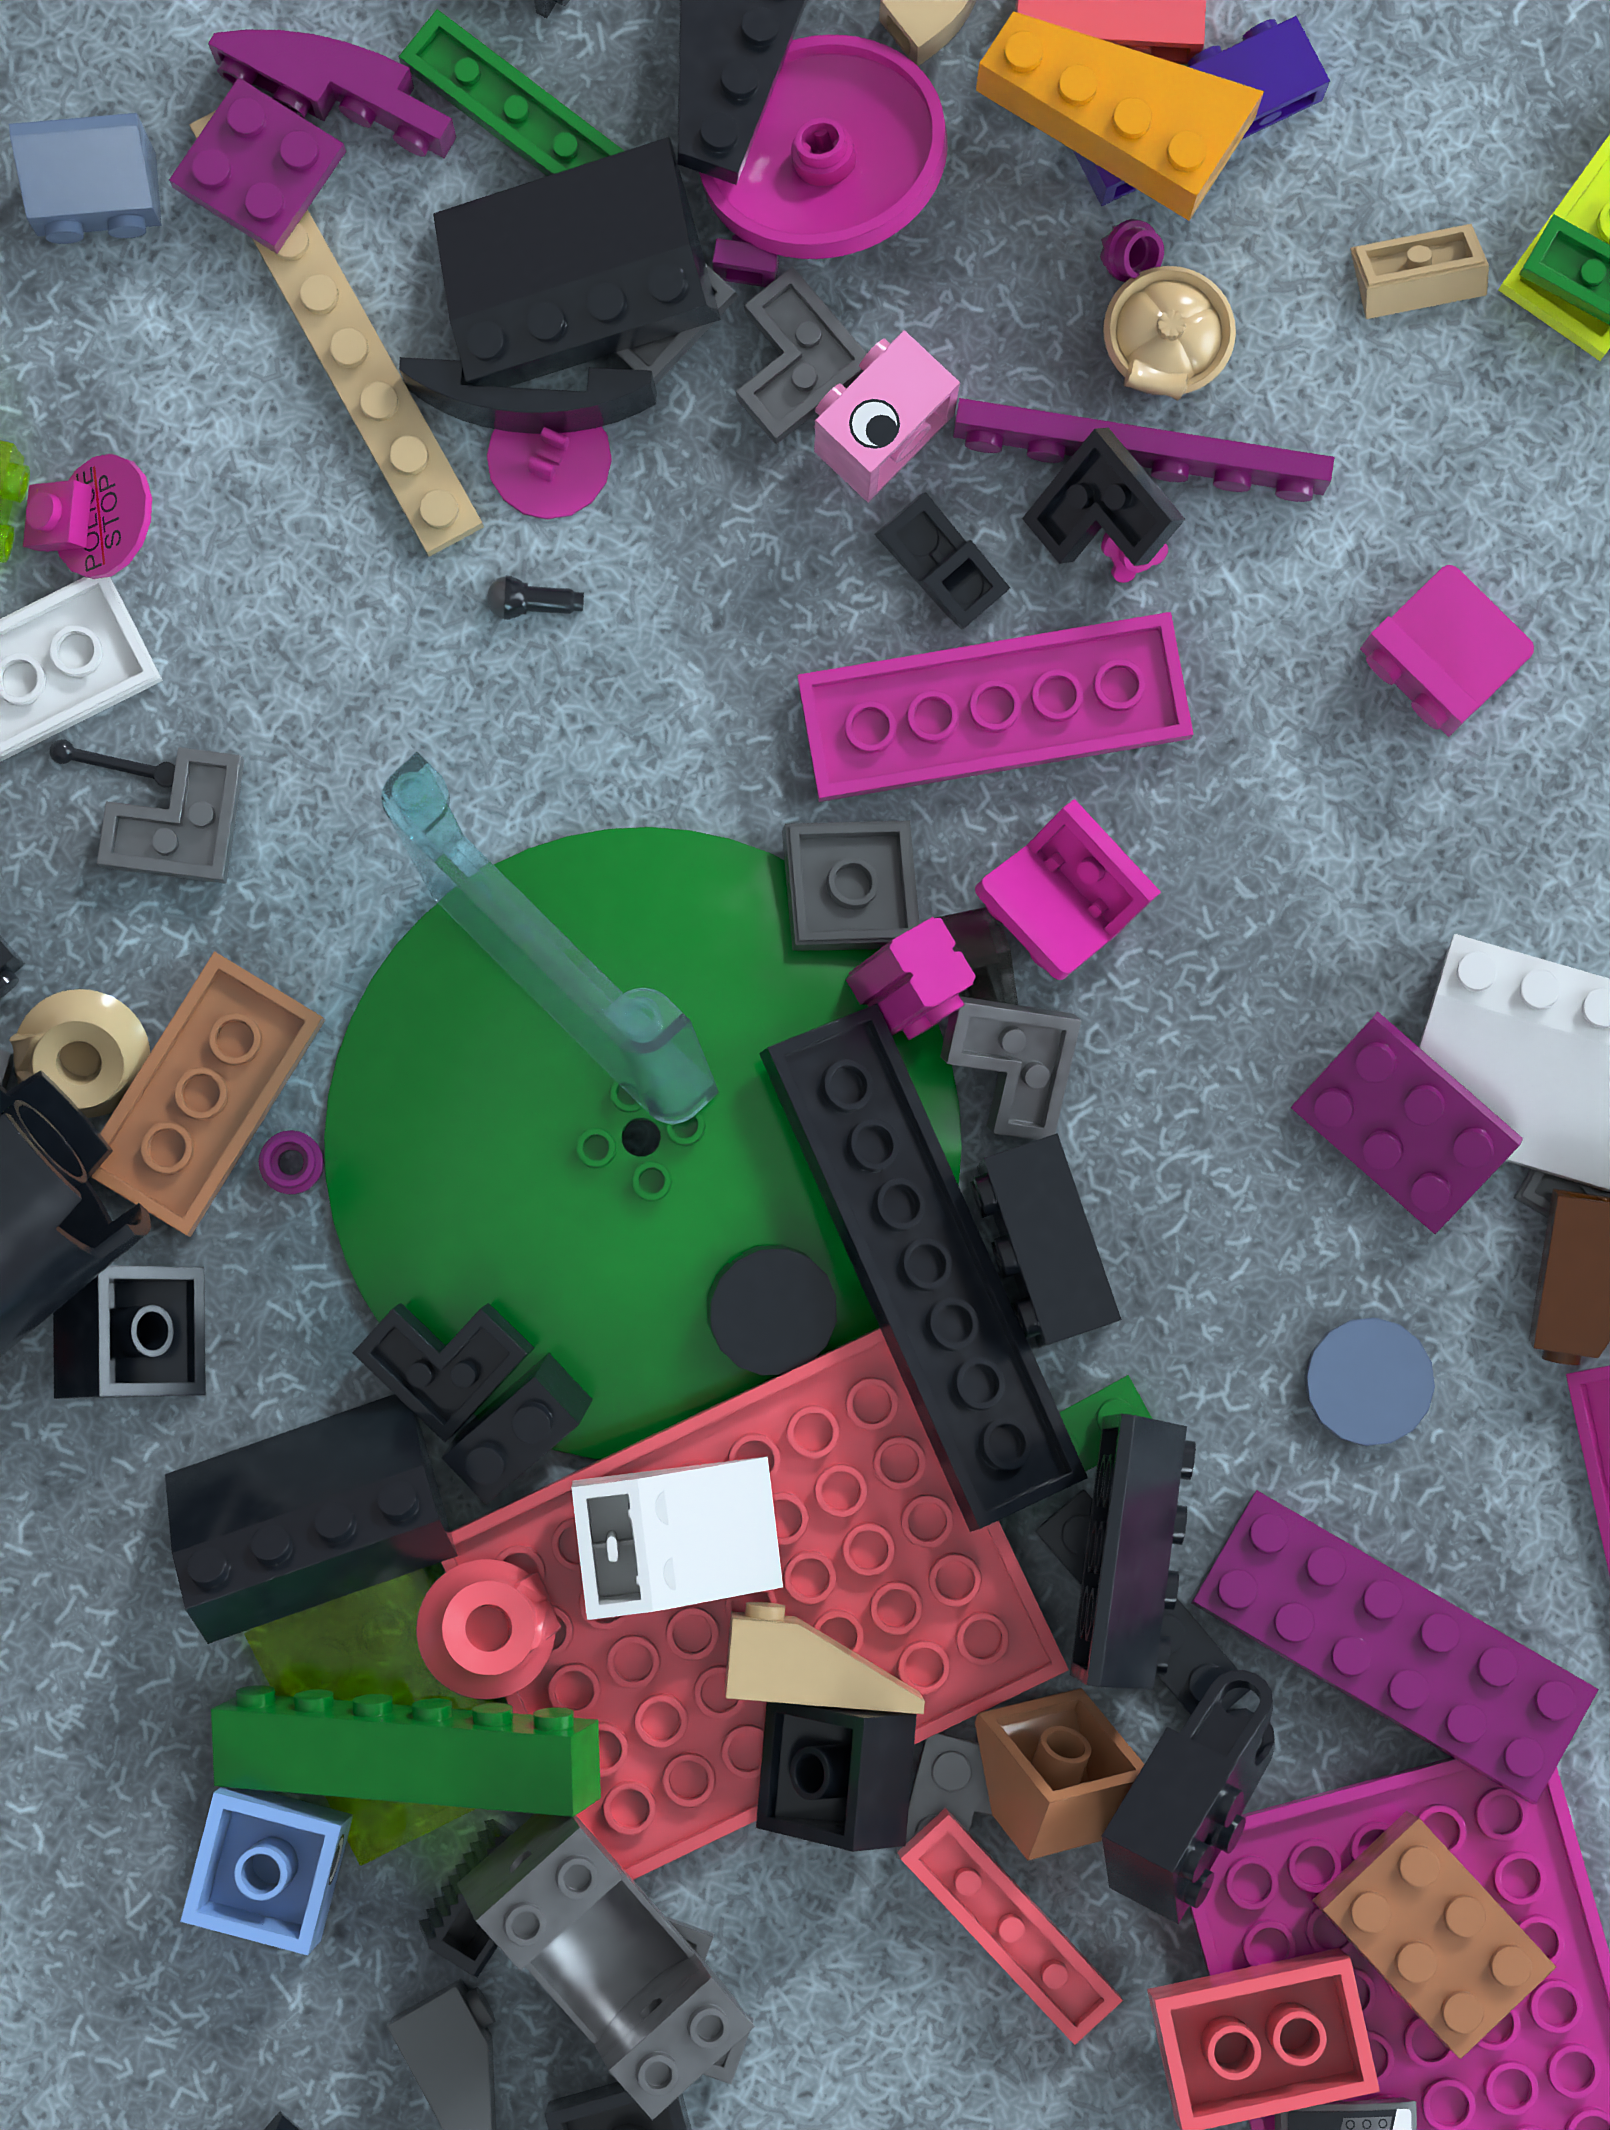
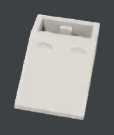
[571,1456,783,1620]

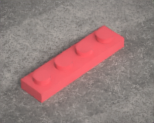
[897,1807,1123,2045]

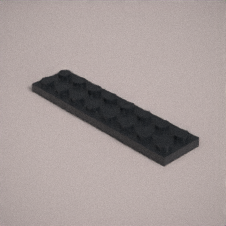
[759,1003,1088,1532]

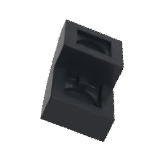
[874,492,1010,629]

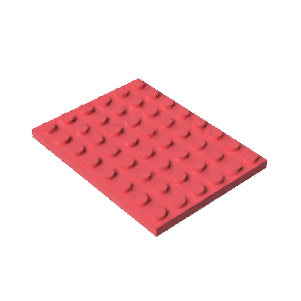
[441,1327,1069,1880]

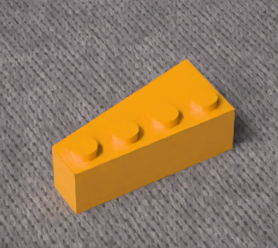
[976,11,1264,221]

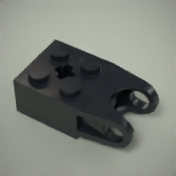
[1102,1670,1275,1924]

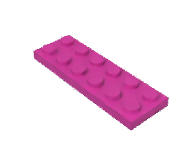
[797,612,1194,802]

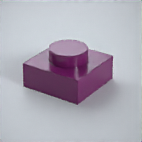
[713,235,779,288]

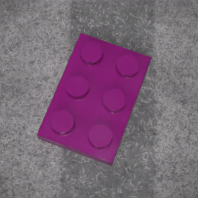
[1291,1011,1523,1234]

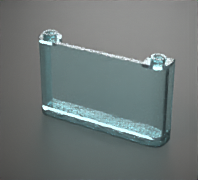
[381,752,719,1124]

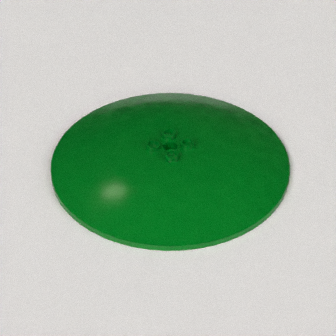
[324,827,962,1460]

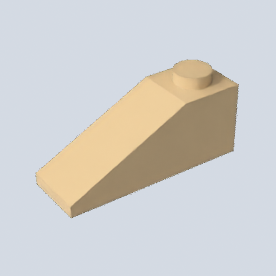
[724,1602,925,1714]

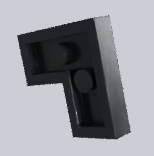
[1022,427,1185,566]
[352,1303,534,1442]

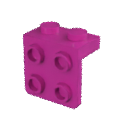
[1360,565,1534,737]
[975,799,1161,980]

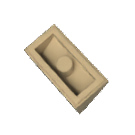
[1350,224,1489,319]

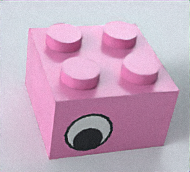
[814,330,960,503]

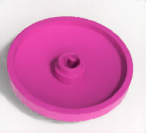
[699,35,948,259]

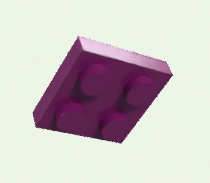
[169,77,346,254]

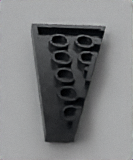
[677,0,807,185]

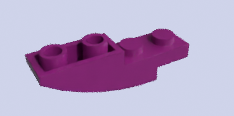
[208,29,456,159]

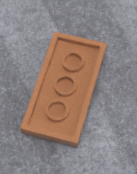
[91,951,326,1237]

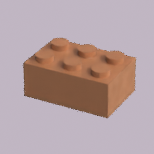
[1312,1811,1556,2059]

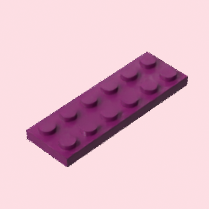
[1191,1490,1599,1804]

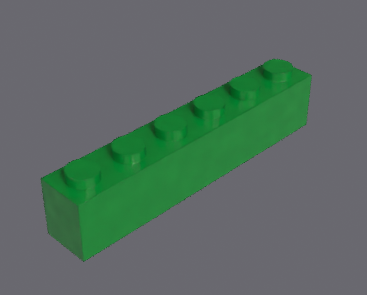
[211,1685,601,1817]

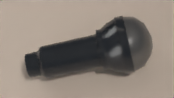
[487,575,584,620]

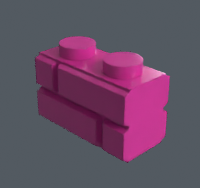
[846,917,976,1040]

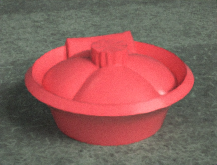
[416,1559,561,1699]

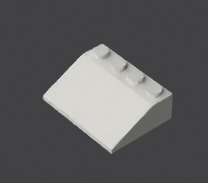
[1418,934,1610,1192]

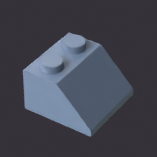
[9,113,162,244]

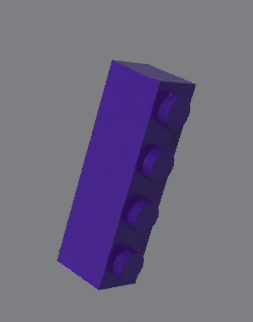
[1073,16,1330,206]

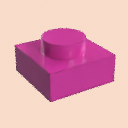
[23,480,92,552]

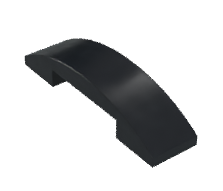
[399,357,657,434]

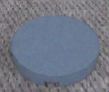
[1304,1318,1435,1446]

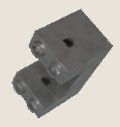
[457,1814,755,2120]

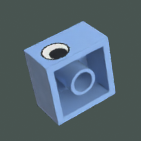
[180,1787,353,1955]

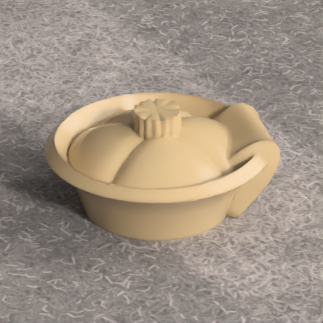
[1103,266,1236,401]
[9,989,150,1118]

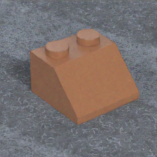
[975,1688,1144,1860]

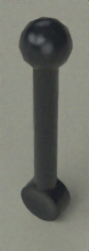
[50,739,175,788]

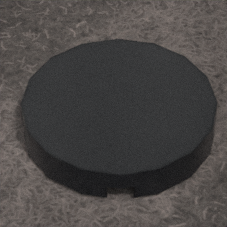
[707,1245,837,1375]

